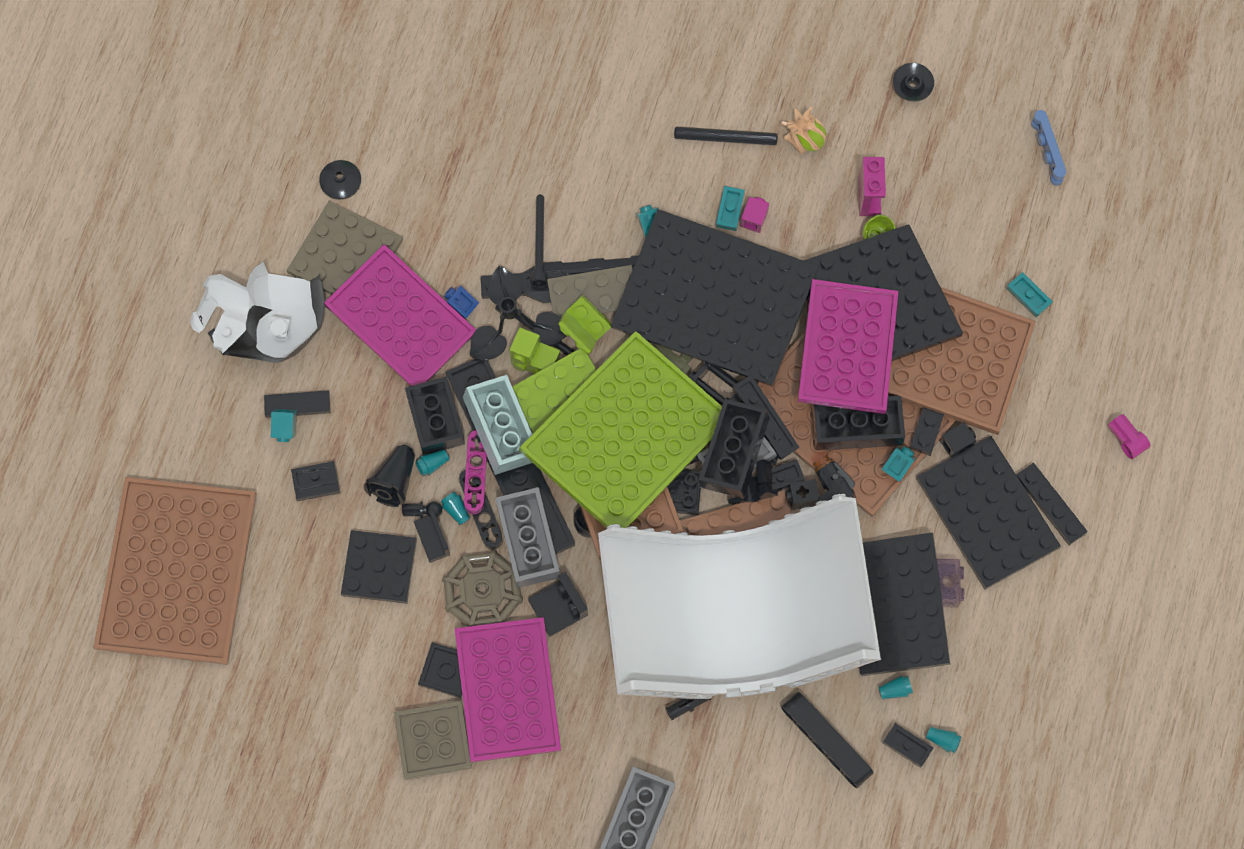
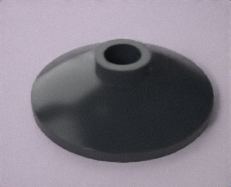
[893,63,934,102]
[319,160,361,200]

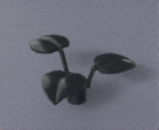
[470,266,567,360]

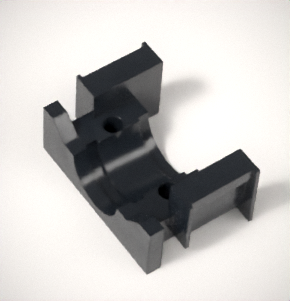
[728,459,778,505]

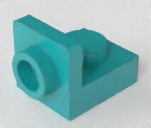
[635,204,659,238]
[882,446,917,482]

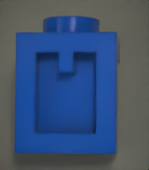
[444,286,479,319]

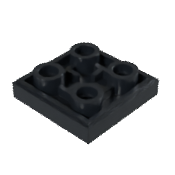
[667,470,701,515]

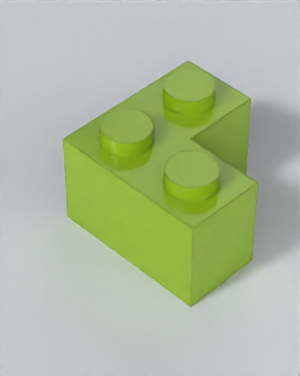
[509,328,561,375]

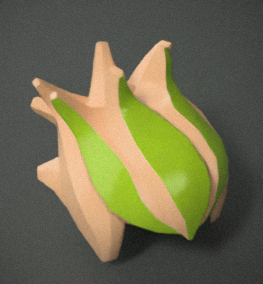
[781,107,826,154]

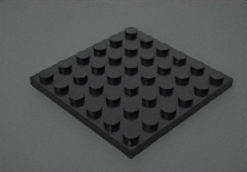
[804,224,963,362]

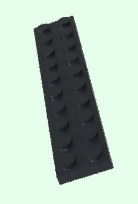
[445,359,575,555]

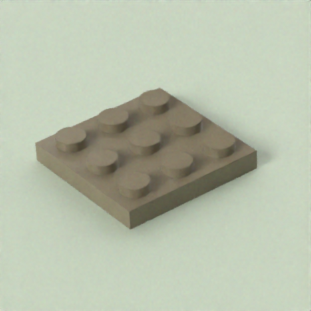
[394,701,472,780]

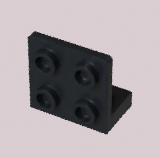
[528,572,588,637]

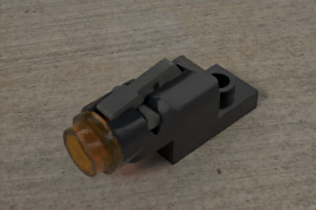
[813,455,856,501]

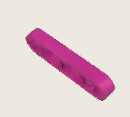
[464,430,487,514]

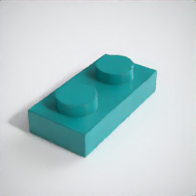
[716,186,745,231]
[1006,272,1053,318]

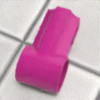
[1108,414,1151,459]

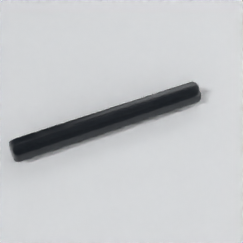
[674,126,778,145]

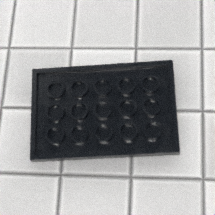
[916,436,1061,590]
[859,532,951,676]

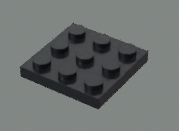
[341,530,417,604]

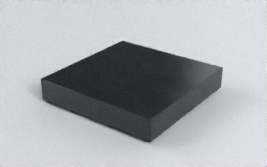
[418,642,462,698]

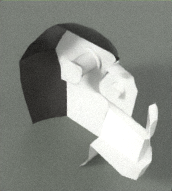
[190,262,324,363]

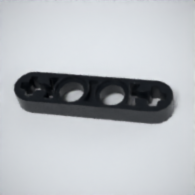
[459,470,503,550]

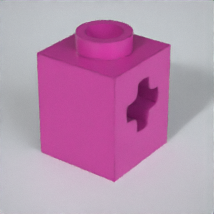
[740,196,769,233]

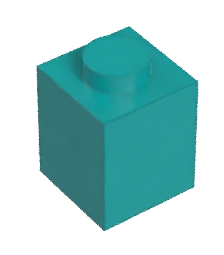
[271,409,297,442]

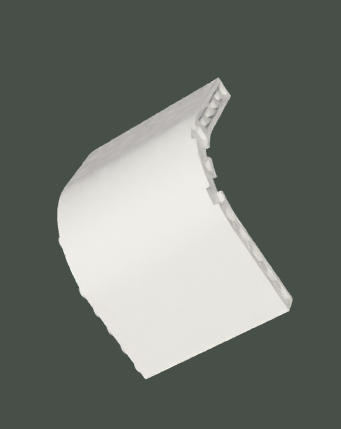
[598,494,881,699]

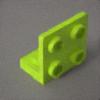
[558,294,611,354]

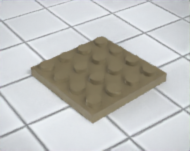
[287,201,403,295]

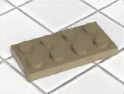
[547,265,633,317]

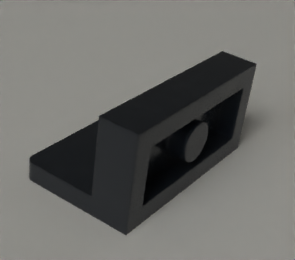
[414,509,450,563]

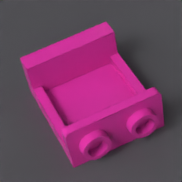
[858,157,886,216]

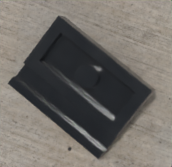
[291,461,340,502]

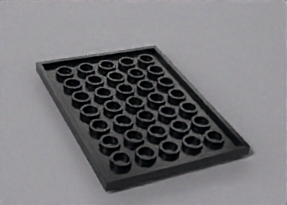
[611,209,819,387]

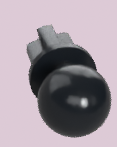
[402,501,443,518]

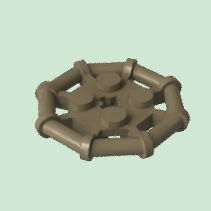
[442,550,523,627]

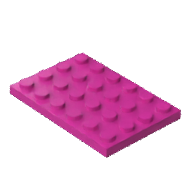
[324,244,476,386]
[798,279,898,414]
[455,617,561,763]

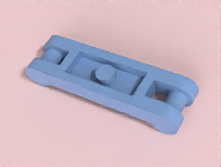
[1031,110,1066,186]

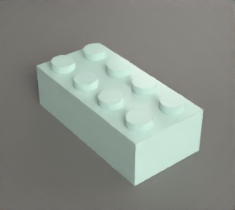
[463,375,532,475]

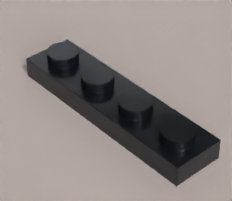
[732,375,800,460]
[1016,463,1088,546]

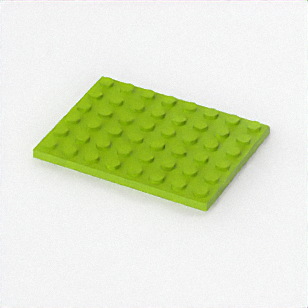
[519,331,722,528]

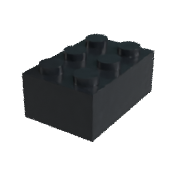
[405,377,465,455]

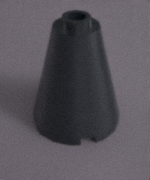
[364,445,415,507]

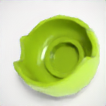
[862,215,896,240]

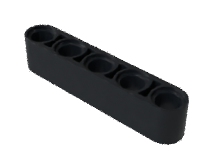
[781,692,874,789]

